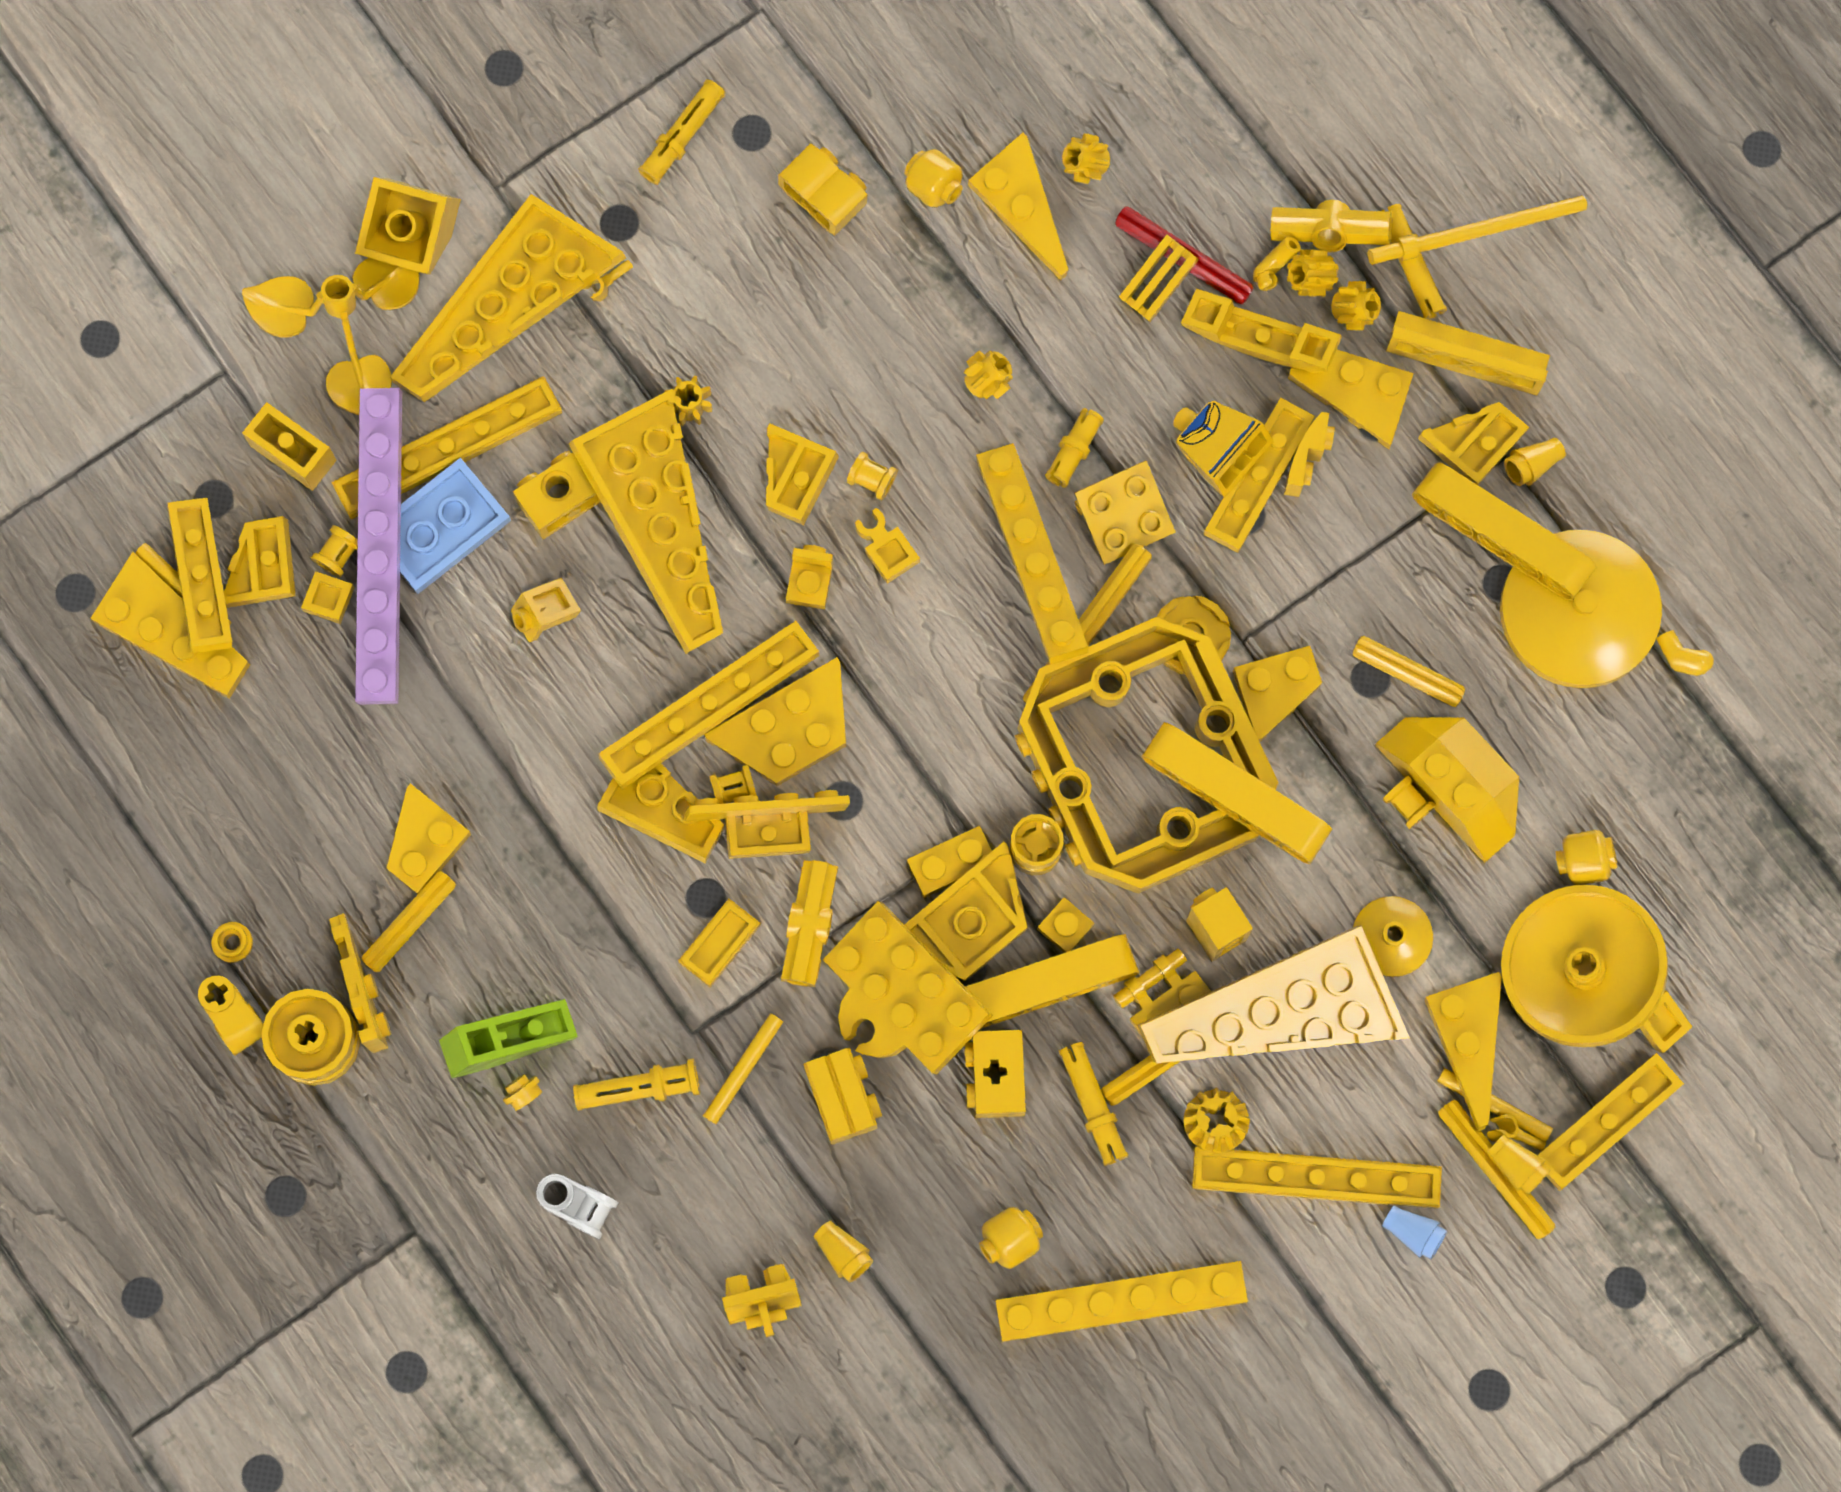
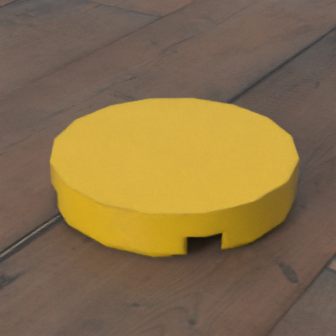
[1157,596,1231,674]

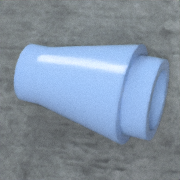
[1382,1205,1447,1259]

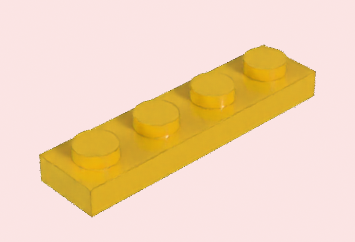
[1203,397,1315,553]
[167,498,232,653]
[1538,1053,1684,1191]

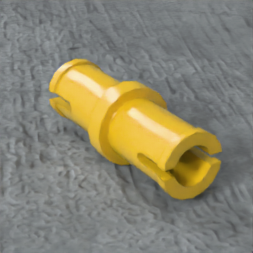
[1045,408,1104,488]

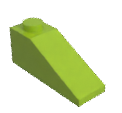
[439,999,578,1079]

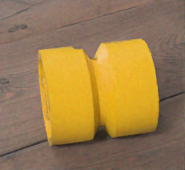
[1010,814,1064,876]

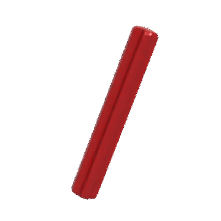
[1115,206,1253,304]

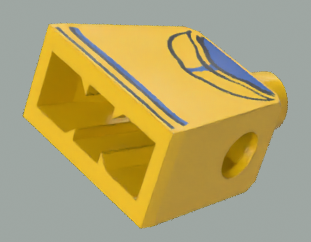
[1173,401,1273,497]

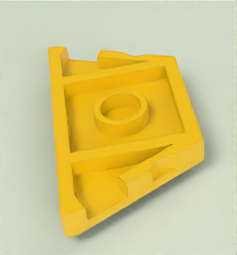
[704,657,846,786]
[904,842,1028,981]

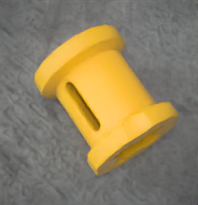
[847,451,898,501]
[311,525,358,578]
[709,765,757,804]
[1382,775,1436,829]

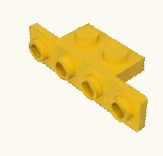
[685,790,850,859]

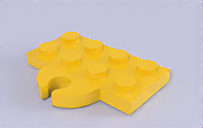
[823,901,993,1075]

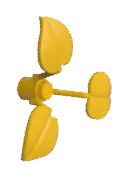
[242,258,420,415]

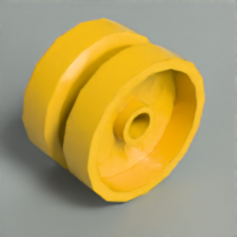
[261,989,361,1086]

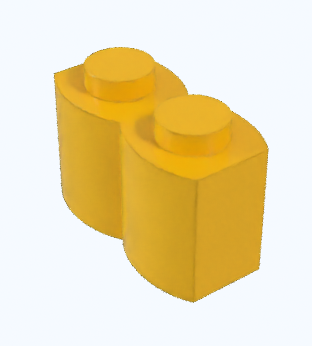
[778,143,868,236]

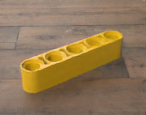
[1412,462,1597,600]
[1141,722,1332,864]
[965,934,1140,1029]

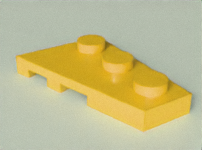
[597,764,724,863]

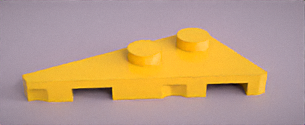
[968,132,1069,280]
[329,913,391,1053]
[1425,972,1502,1131]

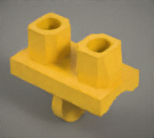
[722,1264,802,1338]

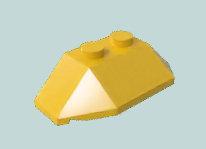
[1375,717,1519,863]

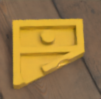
[766,423,839,526]

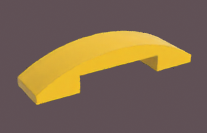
[1181,288,1342,372]

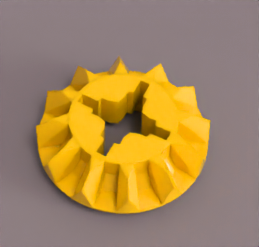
[1184,1087,1250,1153]

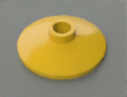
[1353,896,1433,977]

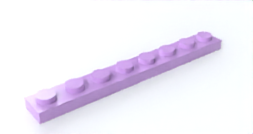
[355,388,402,705]

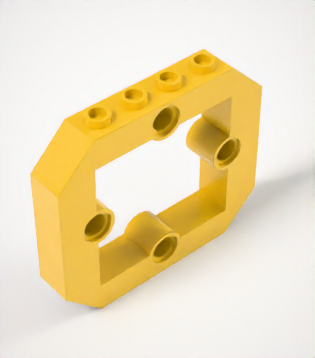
[1014,617,1279,894]

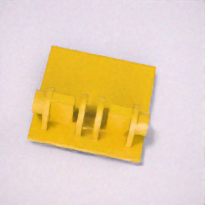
[1074,460,1176,565]

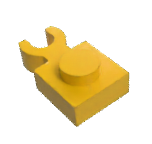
[855,508,920,584]

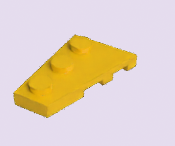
[1288,349,1414,449]

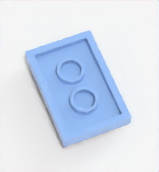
[400,458,511,594]

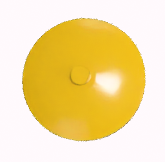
[1500,530,1662,688]
[1501,885,1668,1047]

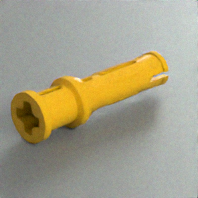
[573,1058,700,1111]

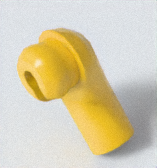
[1253,236,1301,291]
[1656,630,1714,676]

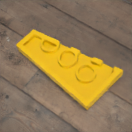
[90,551,250,699]

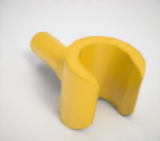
[584,259,633,301]
[1487,1114,1546,1151]

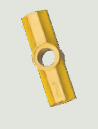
[1270,200,1392,253]
[781,860,838,987]

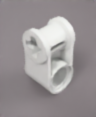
[536,1174,619,1240]

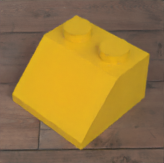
[355,177,461,275]

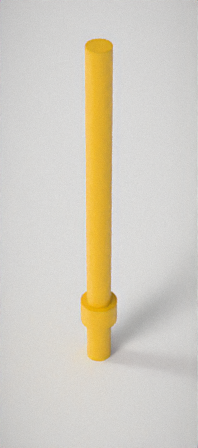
[1367,195,1587,265]

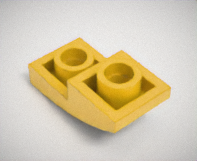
[1284,412,1335,497]

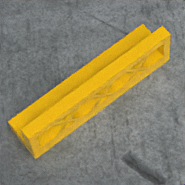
[1386,311,1550,396]

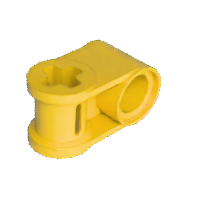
[198,975,264,1056]

